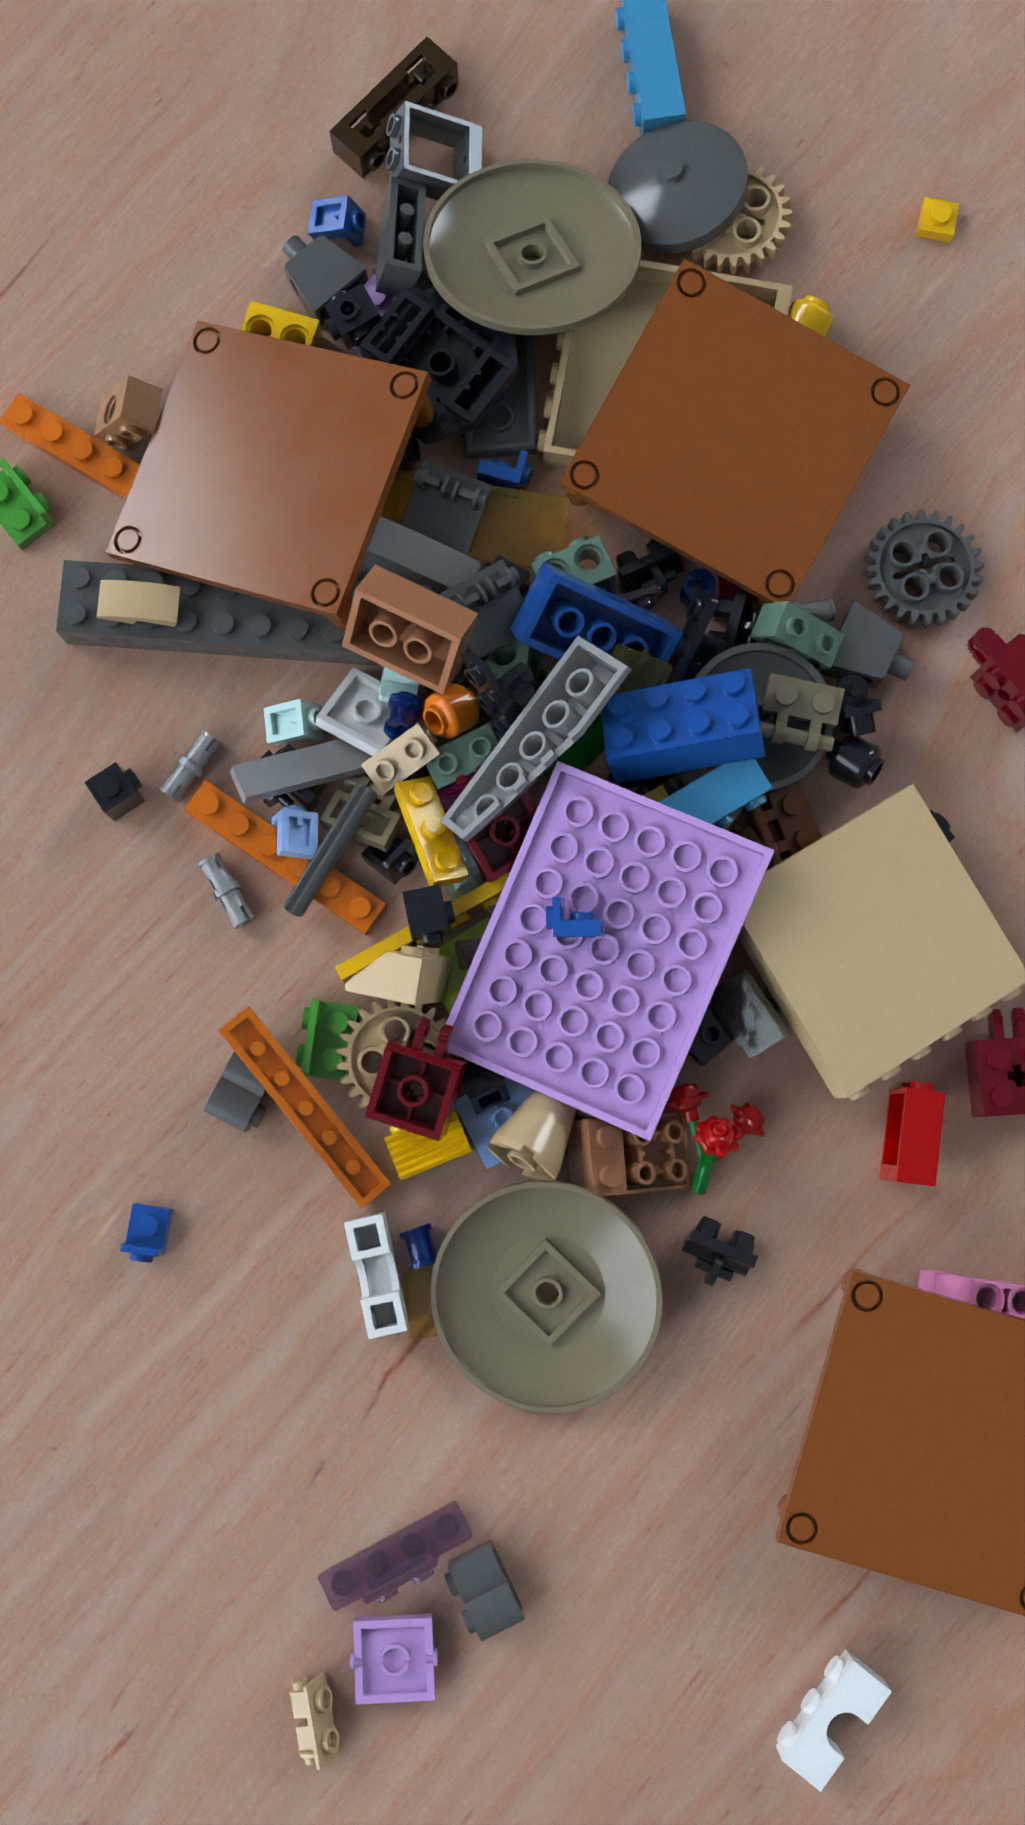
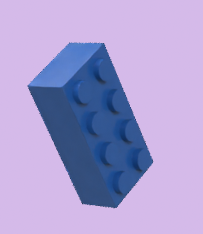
[510,561,683,691]
[601,668,766,784]

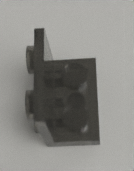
[711,968,790,1059]

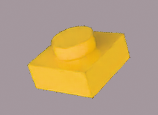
[916,197,960,243]

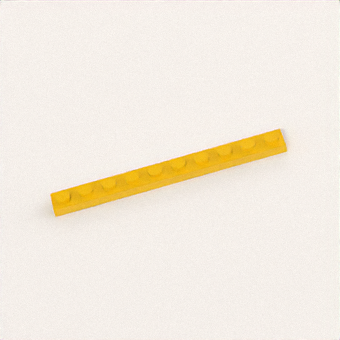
[335,785,669,983]

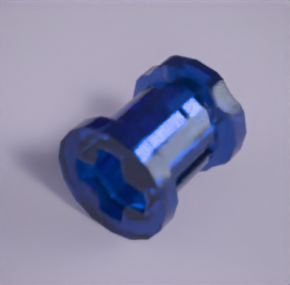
[680,569,716,609]
[383,691,421,740]
[399,1223,437,1271]

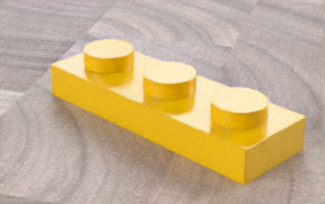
[393,776,469,886]

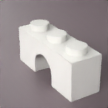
[344,1212,410,1339]
[776,1649,892,1792]

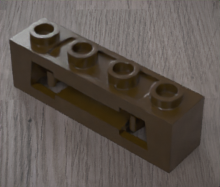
[329,37,459,178]

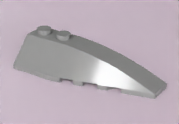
[356,516,481,594]
[440,636,631,842]

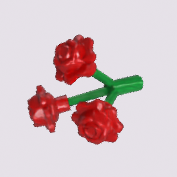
[665,1083,766,1195]

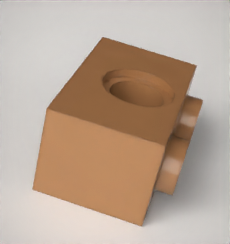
[94,375,163,449]

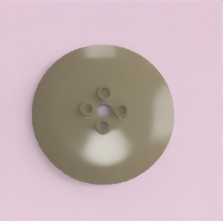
[423,159,642,335]
[430,1180,663,1413]

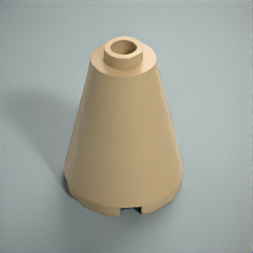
[488,1090,577,1181]

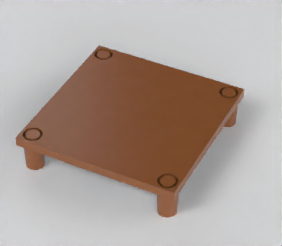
[558,258,910,609]
[105,321,435,630]
[775,1268,1025,1616]

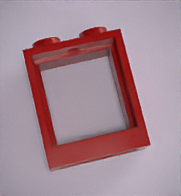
[879,1081,946,1187]

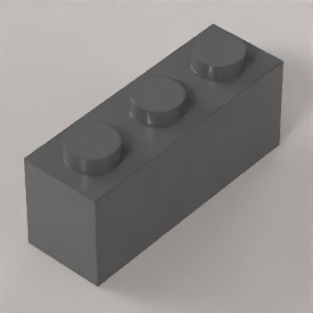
[375,176,426,297]

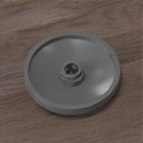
[608,121,749,254]
[695,643,833,792]

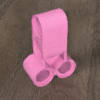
[918,1269,1025,1319]

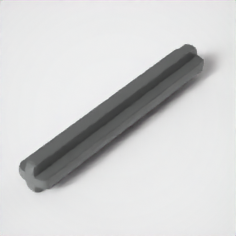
[284,783,377,917]

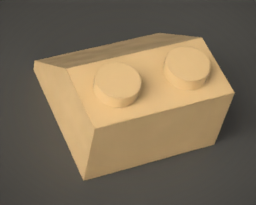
[345,944,451,1005]

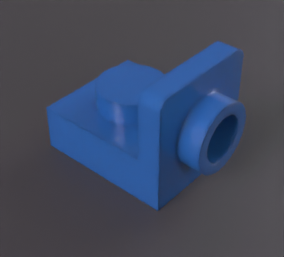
[308,195,367,246]
[477,450,533,498]
[546,897,604,938]
[120,1203,173,1262]

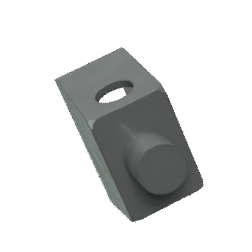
[283,235,368,326]
[819,601,915,688]

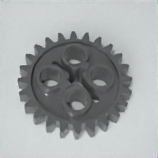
[863,510,984,629]

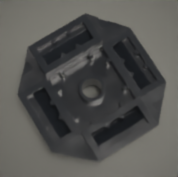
[360,287,520,445]

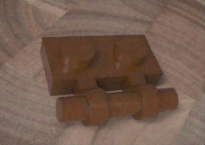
[746,782,822,868]

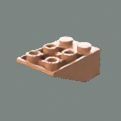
[567,1112,692,1197]

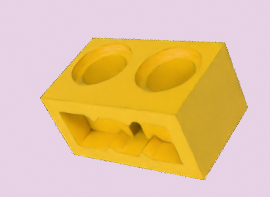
[241,301,323,348]

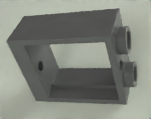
[385,101,482,201]

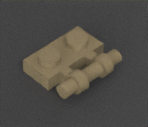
[761,673,845,752]
[320,774,404,852]

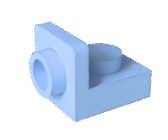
[272,805,318,860]

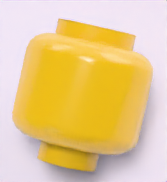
[788,295,834,337]

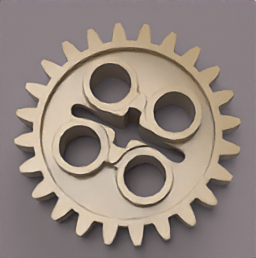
[692,162,792,275]
[336,999,451,1109]

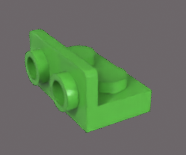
[0,458,56,550]
[296,999,360,1080]

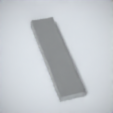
[230,739,372,804]

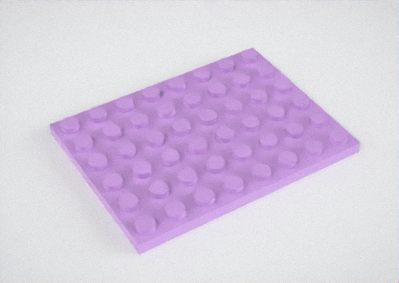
[436,761,775,1141]

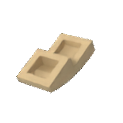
[96,580,180,627]

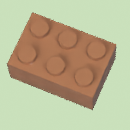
[342,564,479,695]

